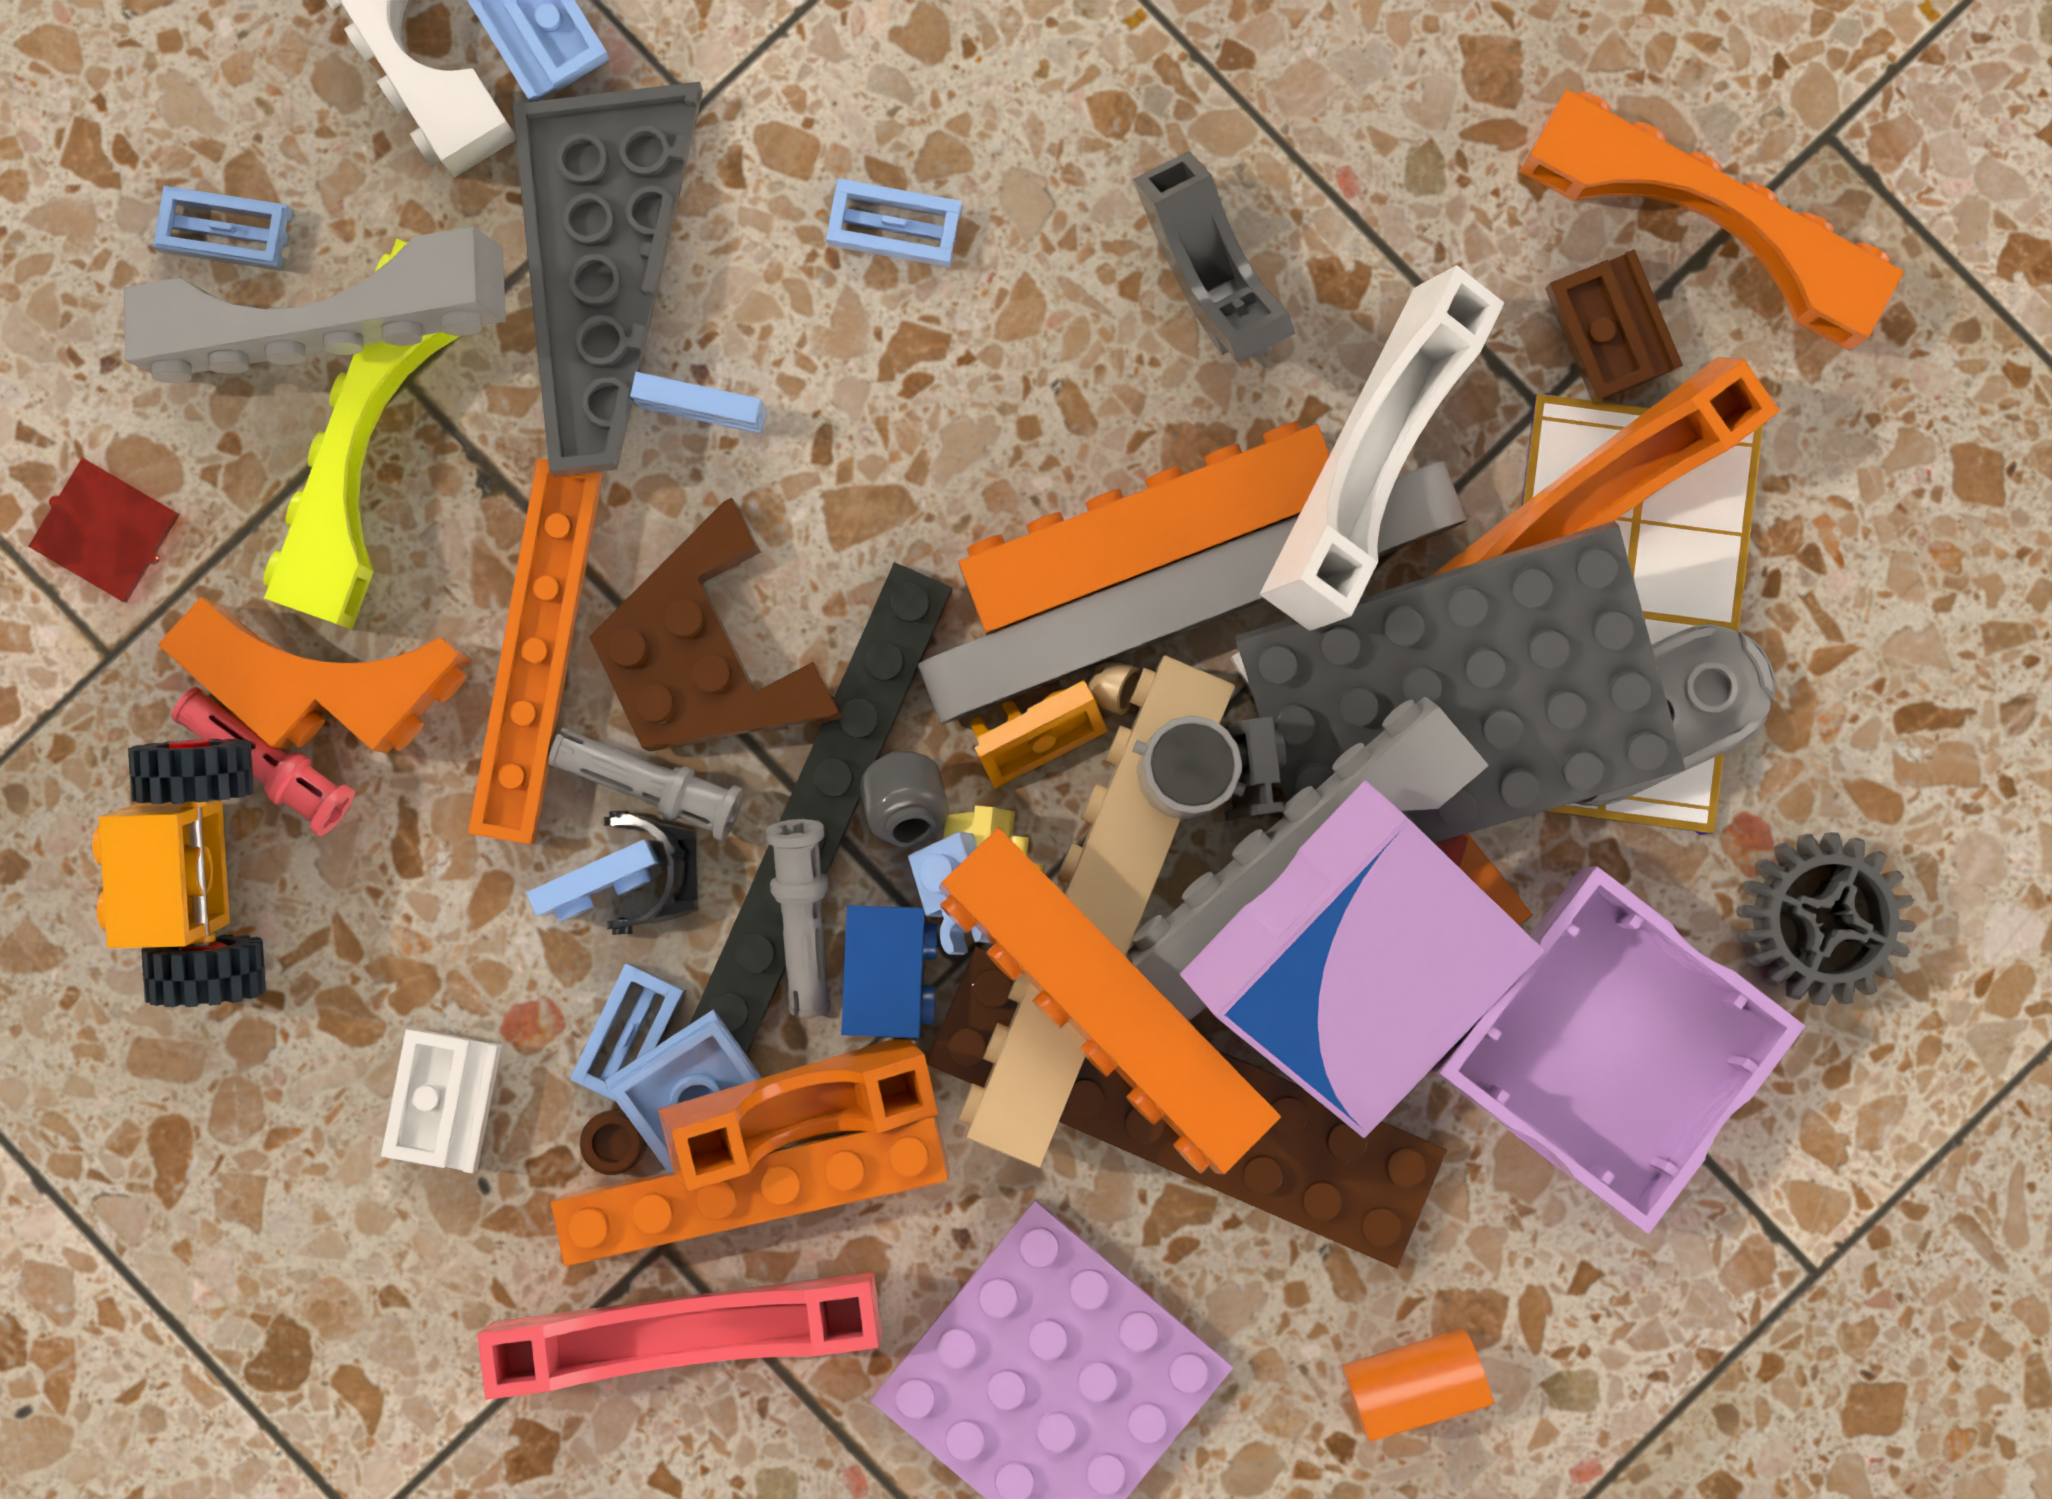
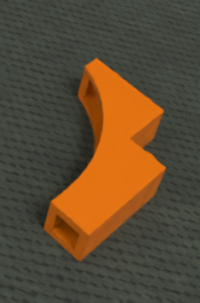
[157,597,472,754]

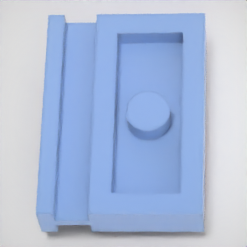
[467,0,610,102]

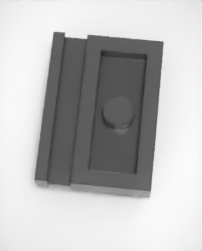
[1224,716,1286,821]

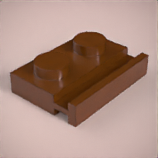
[1545,249,1683,404]

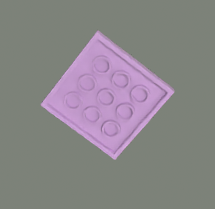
[870,1199,1233,1499]

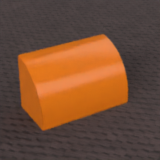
[1341,1328,1495,1442]

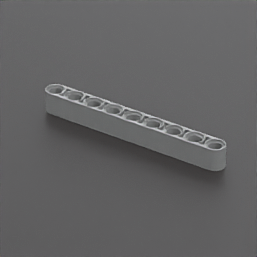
[918,461,1467,724]

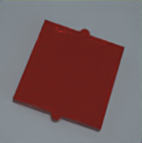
[28,458,180,603]

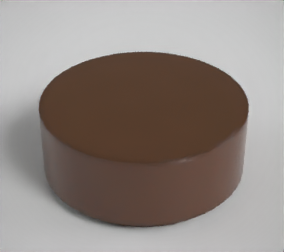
[580,1109,647,1175]

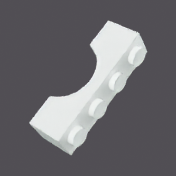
[326,0,516,178]

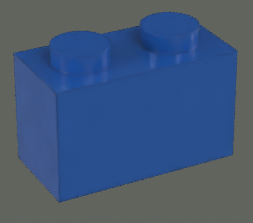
[841,905,938,1038]

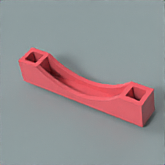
[477,1271,882,1400]

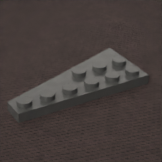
[512,81,703,477]

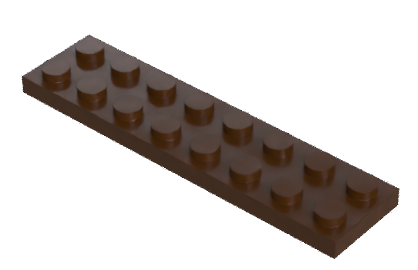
[926,946,1447,1269]

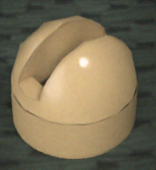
[1087,661,1141,715]

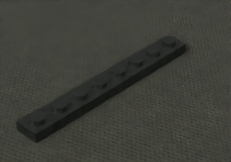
[689,562,953,1054]

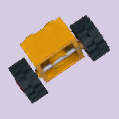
[92,739,266,1007]

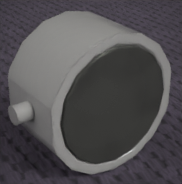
[1132,715,1246,820]

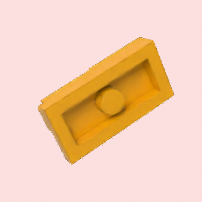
[971,680,1108,789]

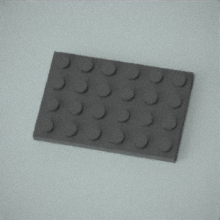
[1235,521,1685,843]

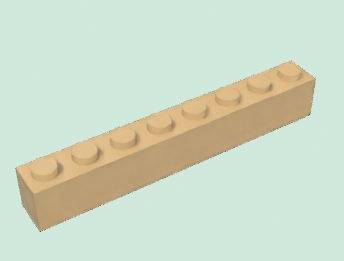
[958,655,1235,1168]

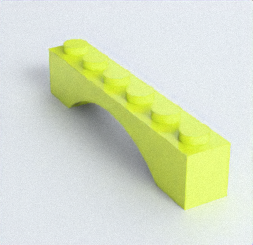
[263,239,460,630]

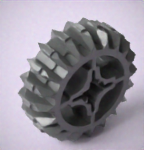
[1736,832,1917,1006]

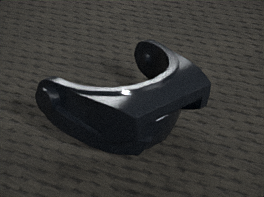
[604,811,699,935]

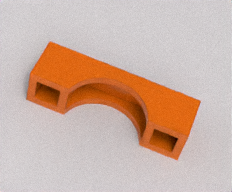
[658,1037,938,1192]

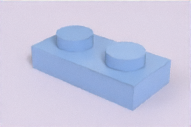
[526,839,663,922]

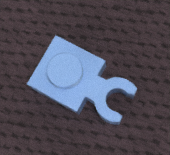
[908,832,990,955]

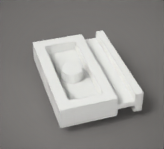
[381,1028,502,1173]

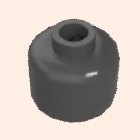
[860,751,949,847]

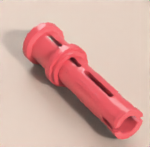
[171,687,355,836]

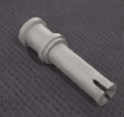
[548,727,744,842]
[765,819,830,1017]

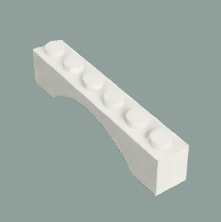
[1259,265,1504,631]

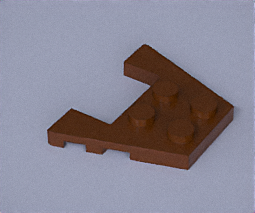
[589,497,843,752]

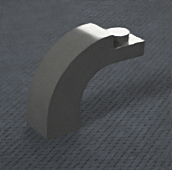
[1133,151,1296,362]

